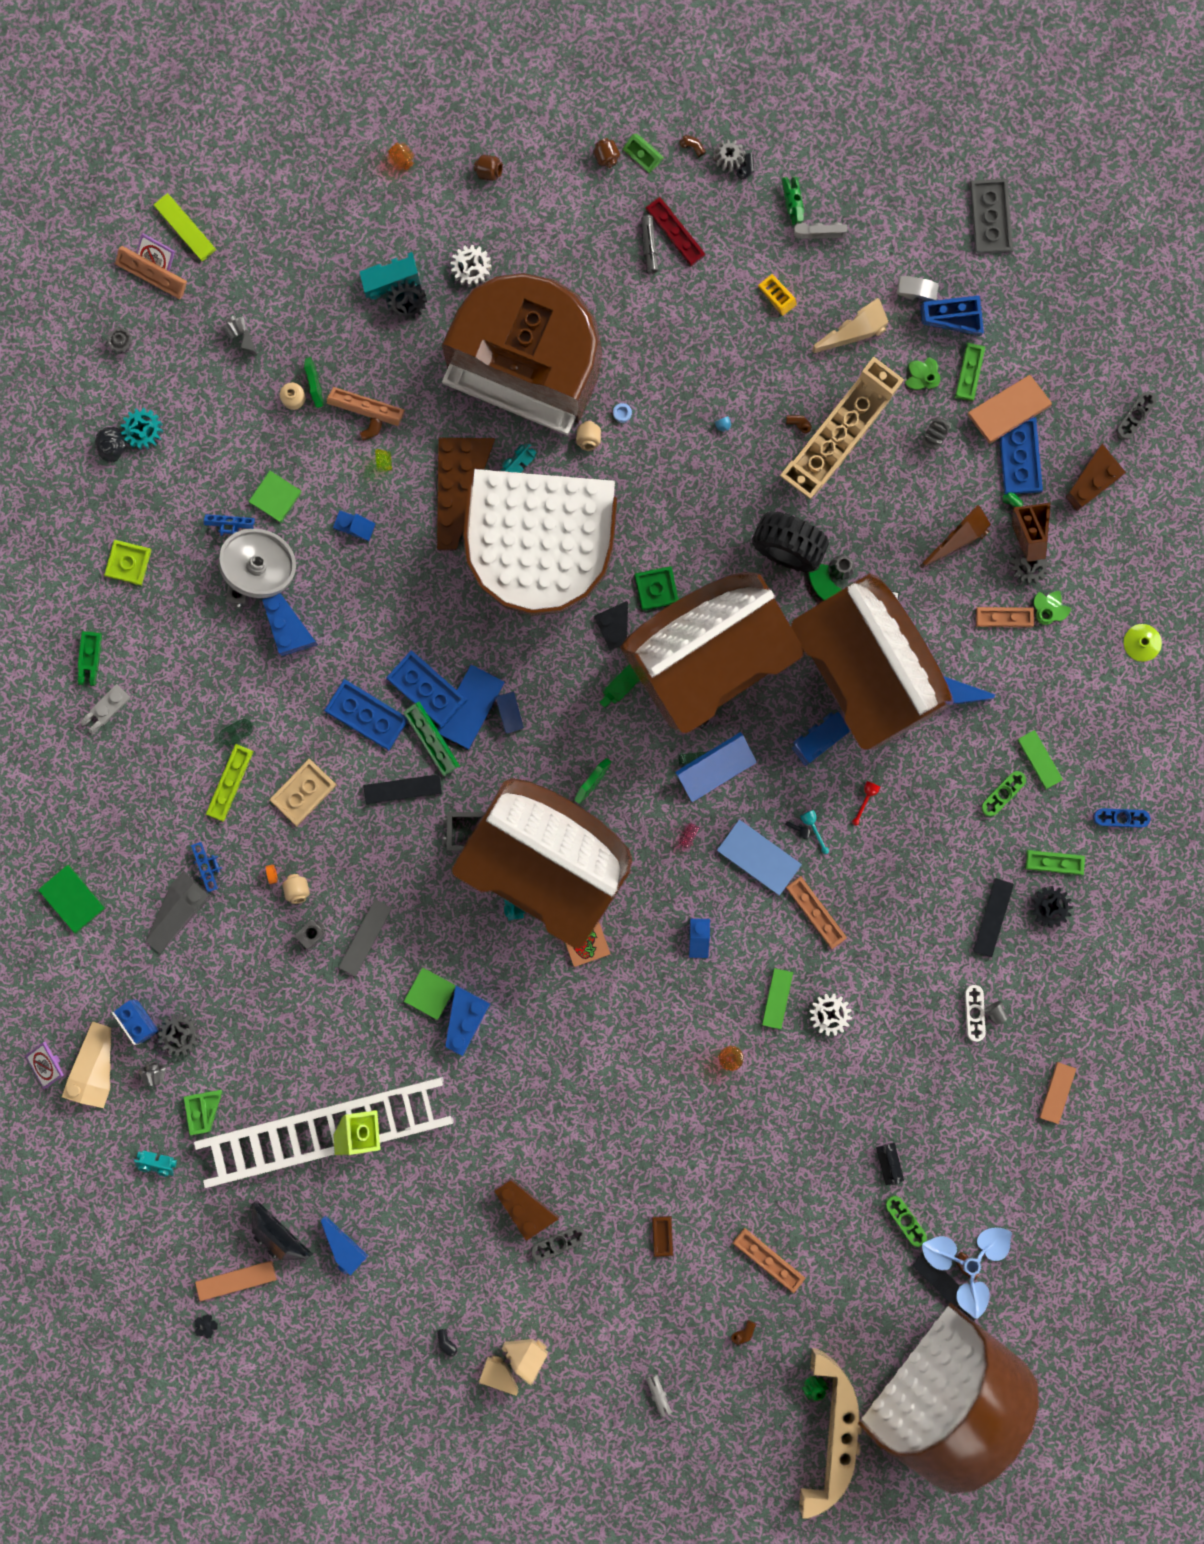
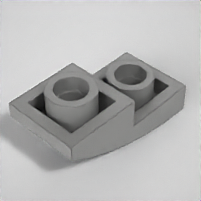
[897,276,939,301]

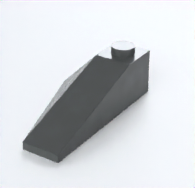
[146,871,212,954]

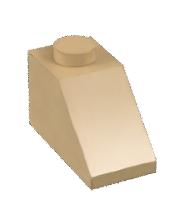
[479,1355,518,1396]

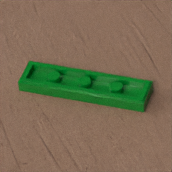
[403,701,460,777]

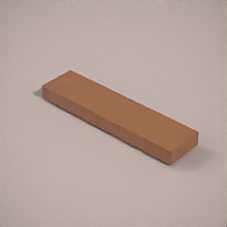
[115,246,187,299]
[327,387,405,426]
[785,876,847,950]
[733,1227,806,1294]
[195,1260,277,1301]

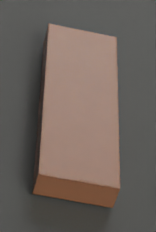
[976,607,1034,627]
[1039,1062,1076,1124]

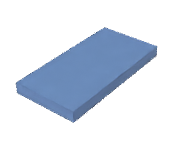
[717,819,802,896]

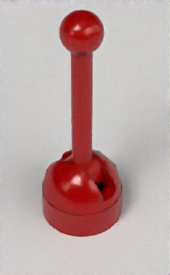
[852,781,881,826]

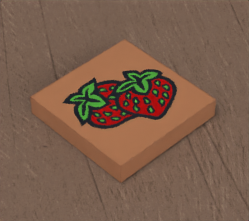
[566,922,610,967]

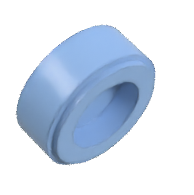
[613,403,632,423]

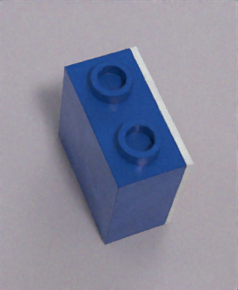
[112,1000,159,1045]

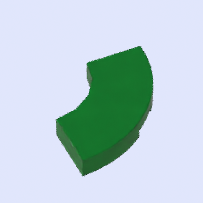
[304,357,323,408]
[809,564,842,601]
[574,758,612,804]

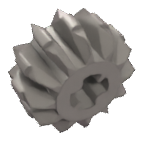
[713,139,745,172]

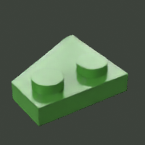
[184,1089,222,1135]

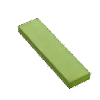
[153,193,216,262]
[205,744,254,822]

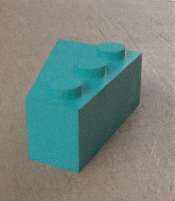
[359,252,421,299]

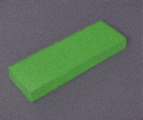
[955,343,985,402]
[1017,730,1063,789]
[1025,850,1085,875]
[762,968,793,1029]

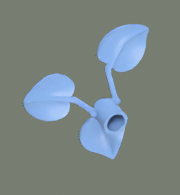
[922,1228,1012,1319]

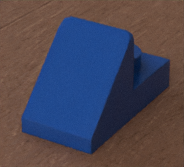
[333,510,376,541]

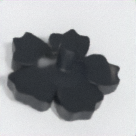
[194,1314,218,1339]

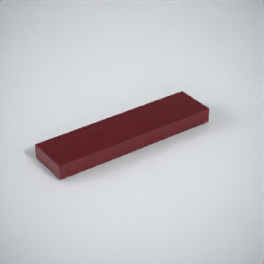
[645,197,706,266]

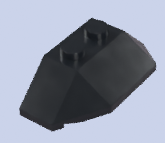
[251,1200,313,1260]

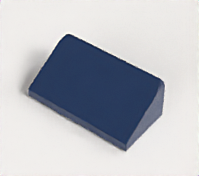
[496,691,524,734]

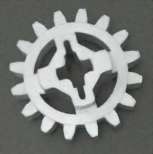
[451,245,492,287]
[809,994,852,1036]

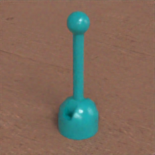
[800,809,829,854]

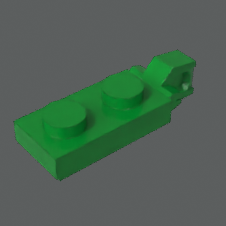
[599,663,640,708]

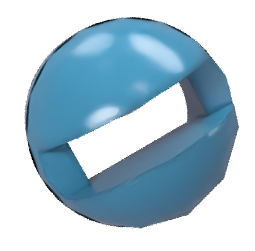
[715,416,731,432]

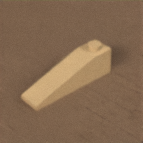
[812,298,888,353]
[62,1022,111,1108]
[502,1339,548,1385]

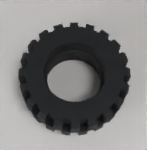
[752,511,829,573]

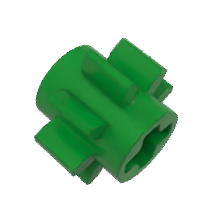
[802,1376,828,1401]

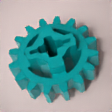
[121,408,163,450]

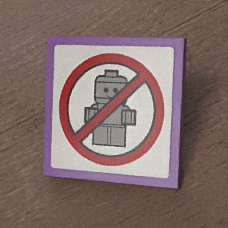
[136,233,175,271]
[25,1042,64,1089]

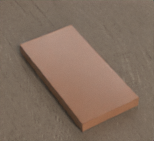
[968,375,1052,444]

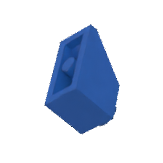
[689,918,710,958]

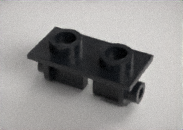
[876,1142,905,1185]

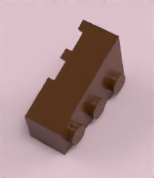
[1066,443,1126,511]
[1012,502,1051,561]
[494,1178,559,1241]

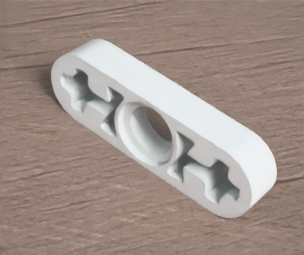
[965,985,986,1041]

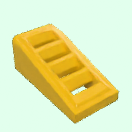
[758,274,797,316]

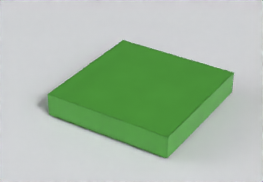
[249,471,302,523]
[404,967,456,1020]

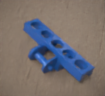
[204,514,255,536]
[191,842,222,893]

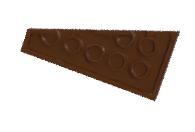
[437,438,495,551]

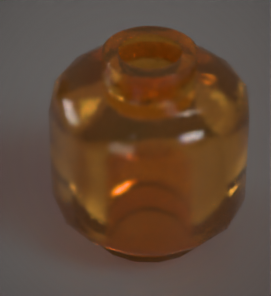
[387,142,415,171]
[718,1045,744,1071]

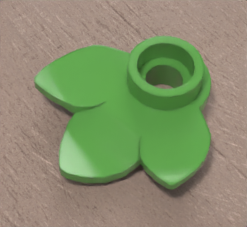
[905,357,941,390]
[1034,591,1071,625]

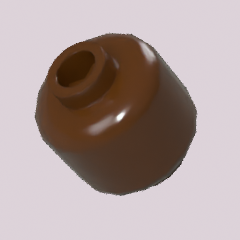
[593,138,621,168]
[474,154,503,181]

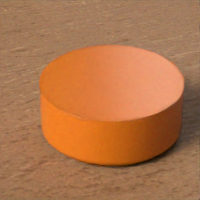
[266,864,278,885]

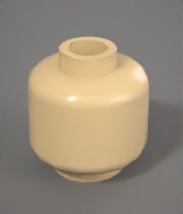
[280,383,306,410]
[576,421,601,451]
[283,874,310,904]

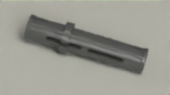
[641,215,659,274]

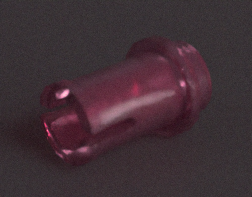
[679,823,700,849]

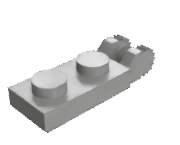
[793,223,847,239]
[80,684,131,734]

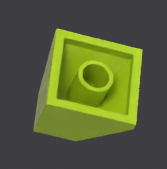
[333,1110,380,1155]

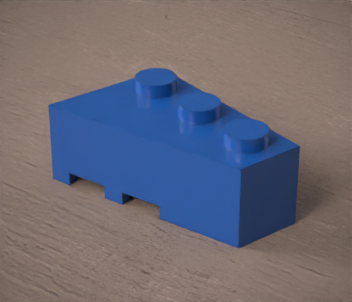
[920,295,984,336]
[262,593,318,656]
[791,712,850,766]
[445,985,491,1056]

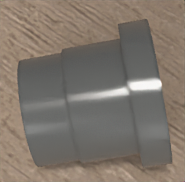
[984,1001,1008,1025]

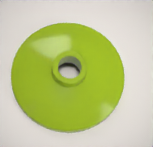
[1124,624,1162,662]

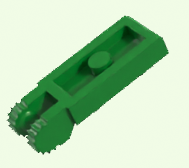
[77,631,102,686]

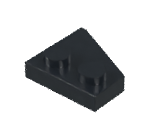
[594,601,628,651]

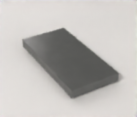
[970,178,1013,254]

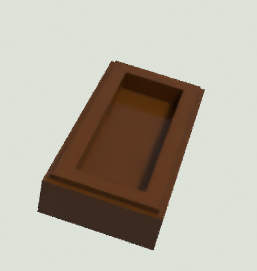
[652,1216,673,1257]

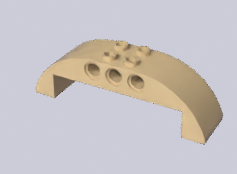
[780,357,904,499]
[799,1348,862,1519]

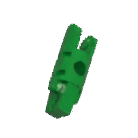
[781,177,804,225]

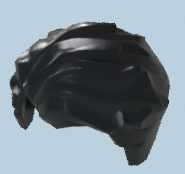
[95,427,126,462]

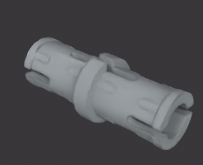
[646,1374,672,1417]

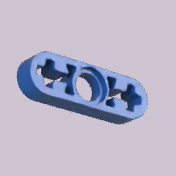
[1093,808,1151,828]

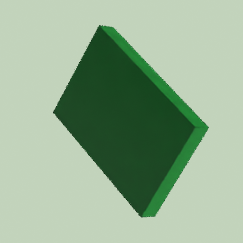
[38,865,106,934]

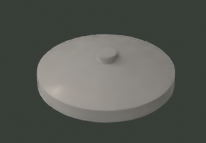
[218,529,296,598]

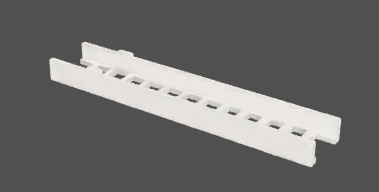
[194,1077,454,1188]

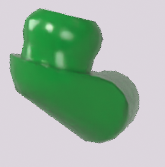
[1003,492,1023,507]

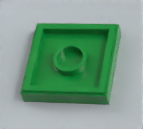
[634,566,679,611]

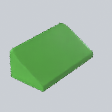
[622,134,664,173]

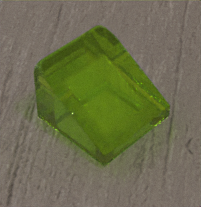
[375,449,392,472]

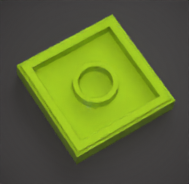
[104,540,152,586]

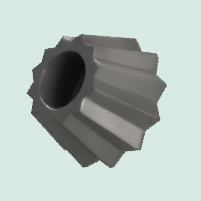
[220,315,246,339]
[107,327,133,353]
[829,554,856,580]
[138,1062,166,1086]

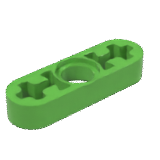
[981,771,1026,816]
[885,1195,927,1247]

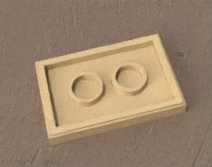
[269,759,337,826]

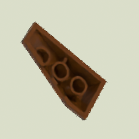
[920,505,991,569]

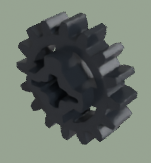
[385,280,427,320]
[1029,886,1073,928]

